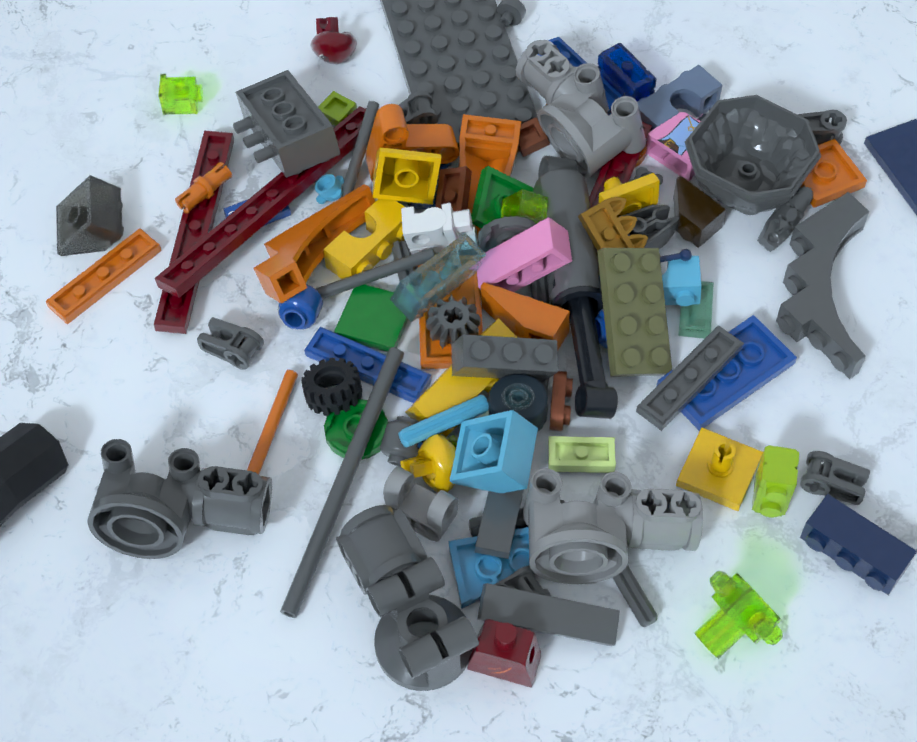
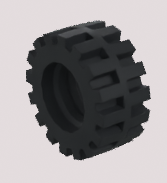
[301,358,363,416]

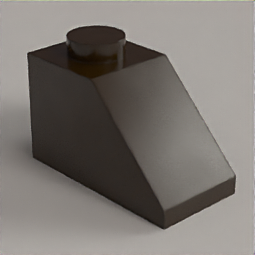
[673,175,726,248]

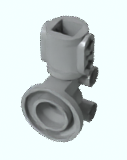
[516,40,646,178]
[522,468,703,584]

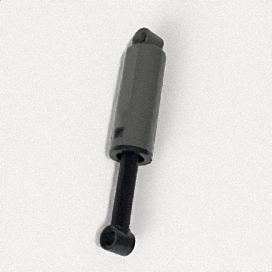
[533,155,618,419]

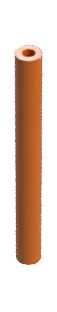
[247,370,298,474]

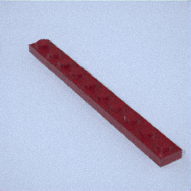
[154,106,366,298]

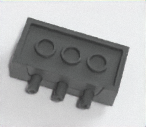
[233,70,340,178]

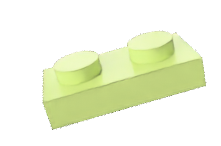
[548,436,616,473]

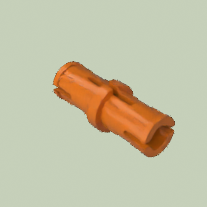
[175,162,232,213]

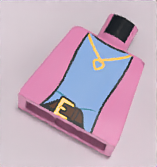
[646,112,706,181]

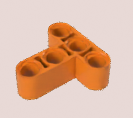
[365,104,459,182]

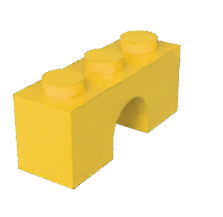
[323,199,406,279]

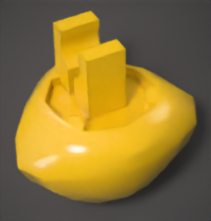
[400,434,456,493]

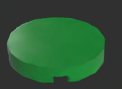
[324,399,388,460]

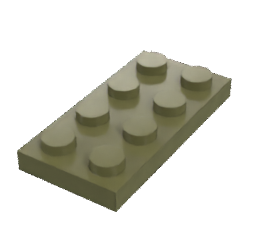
[597,248,672,377]

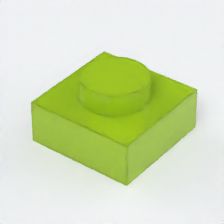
[318,91,357,126]

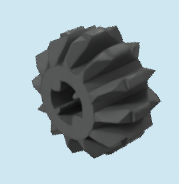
[426,294,481,349]

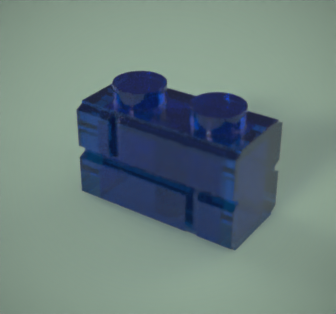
[598,43,657,102]

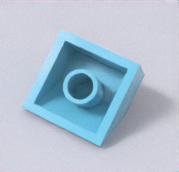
[449,410,538,493]

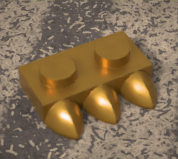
[578,197,648,251]

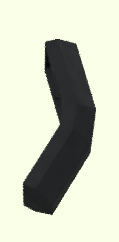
[0,423,69,526]

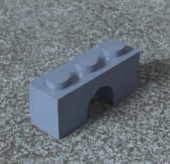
[638,65,722,131]

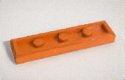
[45,228,162,325]

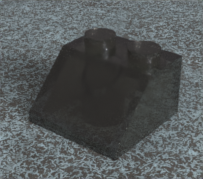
[56,175,124,256]

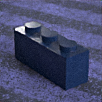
[800,494,917,596]

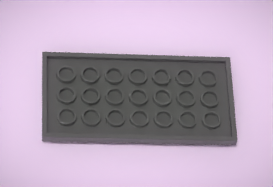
[380,0,538,148]

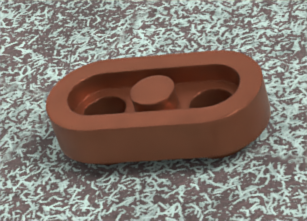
[549,371,573,431]

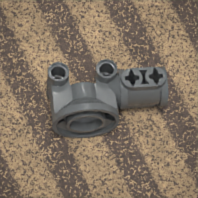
[87,439,272,559]
[336,505,479,691]

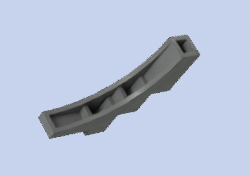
[776,192,870,379]

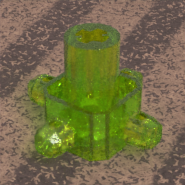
[694,571,783,659]

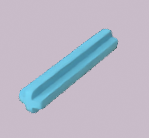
[398,395,489,447]

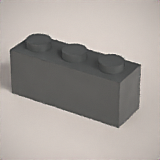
[451,334,558,381]

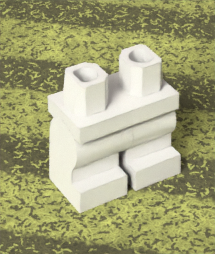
[401,203,478,255]

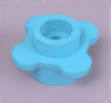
[315,174,344,204]

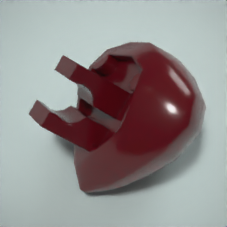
[310,17,357,65]

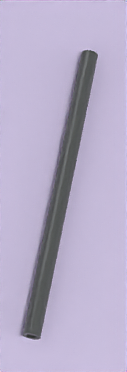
[280,347,404,618]

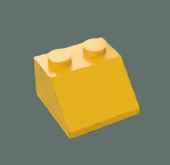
[373,147,441,205]

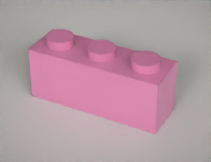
[475,217,572,292]

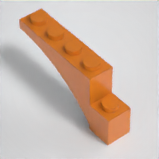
[253,184,375,304]

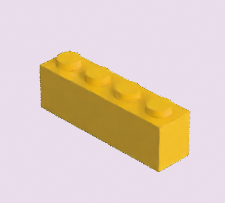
[405,318,518,437]

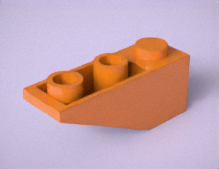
[481,282,569,351]

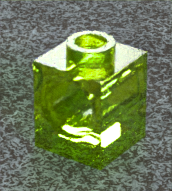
[501,189,548,224]

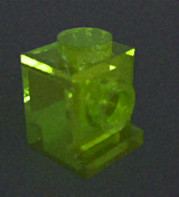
[158,74,203,115]

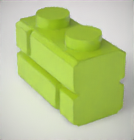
[752,445,799,518]

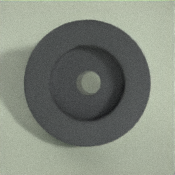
[496,0,526,27]

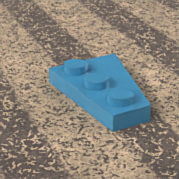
[448,527,530,609]

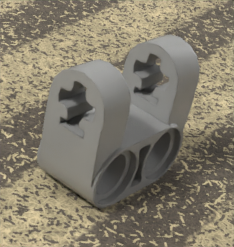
[383,466,458,542]

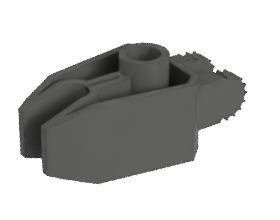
[619,205,679,249]

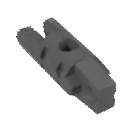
[757,186,813,252]

